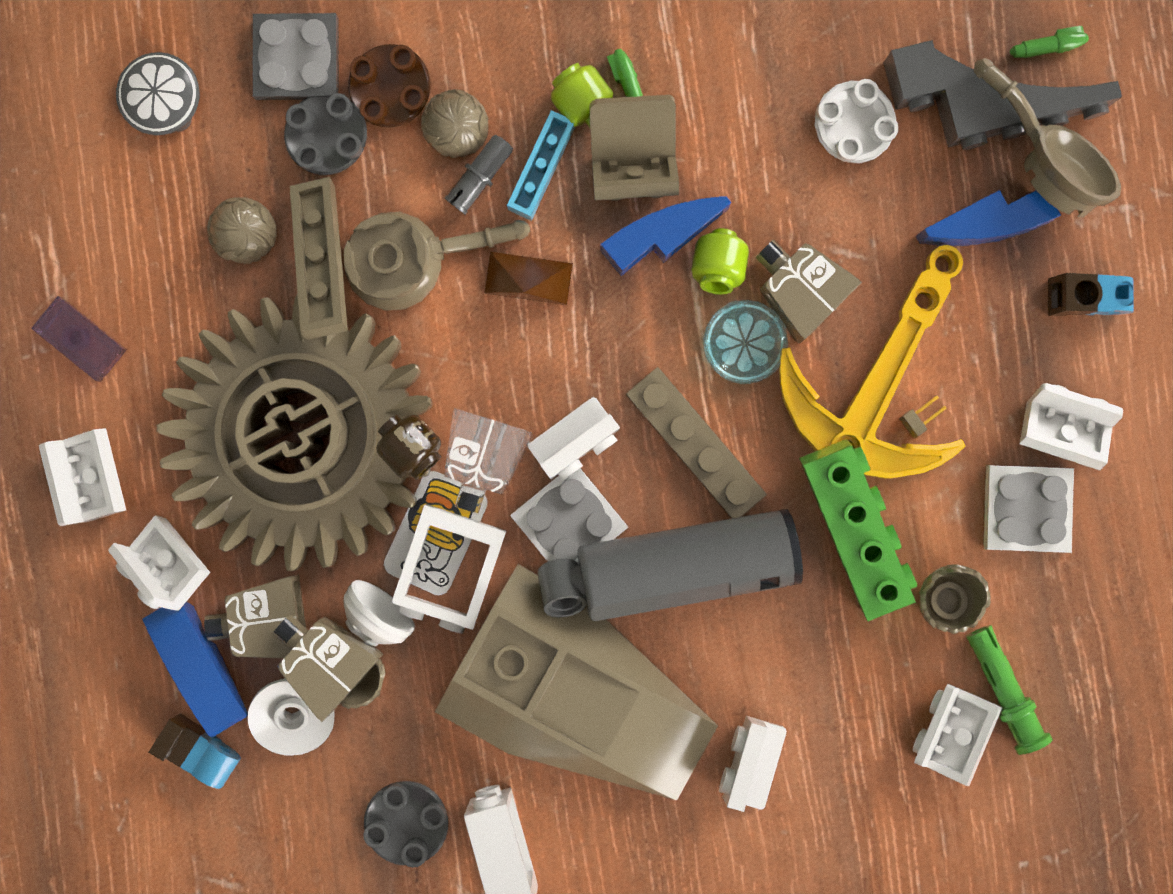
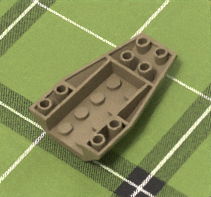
[435,564,718,800]

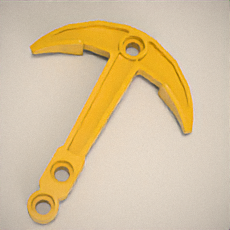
[779,245,965,479]

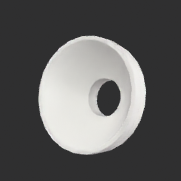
[344,580,415,646]

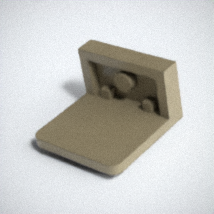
[589,95,679,201]

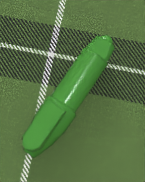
[1010,26,1089,58]
[607,49,643,97]

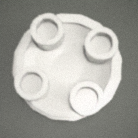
[814,79,899,164]

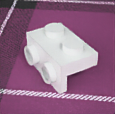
[1020,383,1123,470]
[528,397,620,481]
[39,428,126,526]
[108,515,210,611]
[913,684,1002,786]
[719,716,787,812]

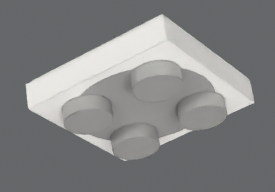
[984,465,1074,553]
[510,468,628,564]

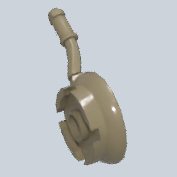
[974,58,1121,217]
[344,212,530,311]

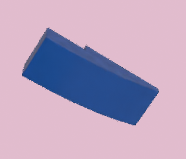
[916,190,1061,246]
[600,196,732,276]
[142,601,248,737]

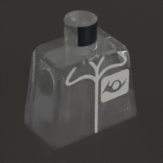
[444,408,533,514]

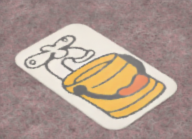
[384,471,488,595]

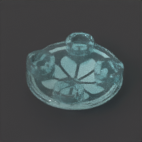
[704,300,788,384]

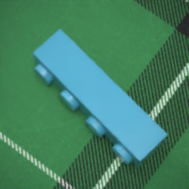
[507,110,575,221]

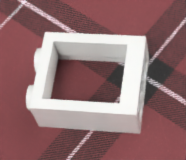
[391,504,506,634]
[464,785,538,894]

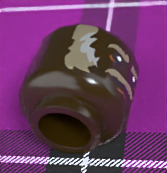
[376,414,441,480]

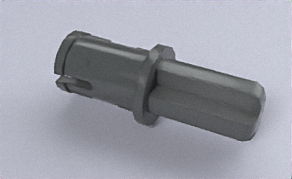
[444,135,513,215]

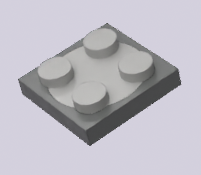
[253,13,339,100]

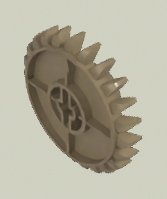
[157,294,433,571]

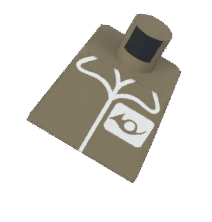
[755,240,862,344]
[204,575,306,658]
[273,614,383,722]

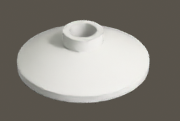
[248,678,335,755]

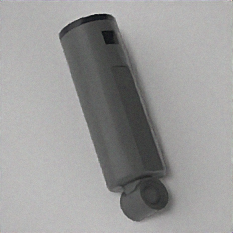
[537,509,803,621]

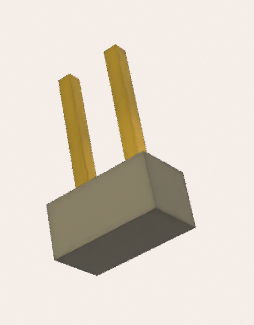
[899,395,947,438]

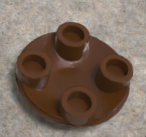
[348,44,431,128]

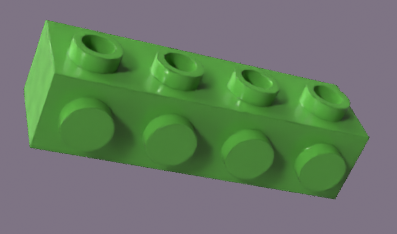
[799,439,917,622]

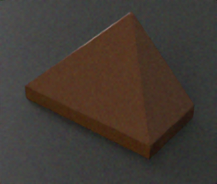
[484,252,573,305]

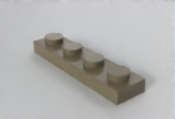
[290,177,348,340]
[626,367,767,518]

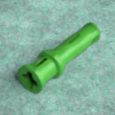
[966,625,1053,755]

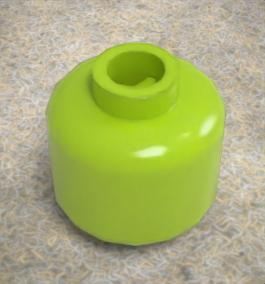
[551,63,613,128]
[691,228,749,295]

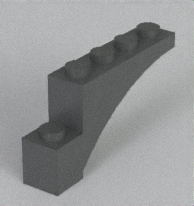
[883,40,1122,150]

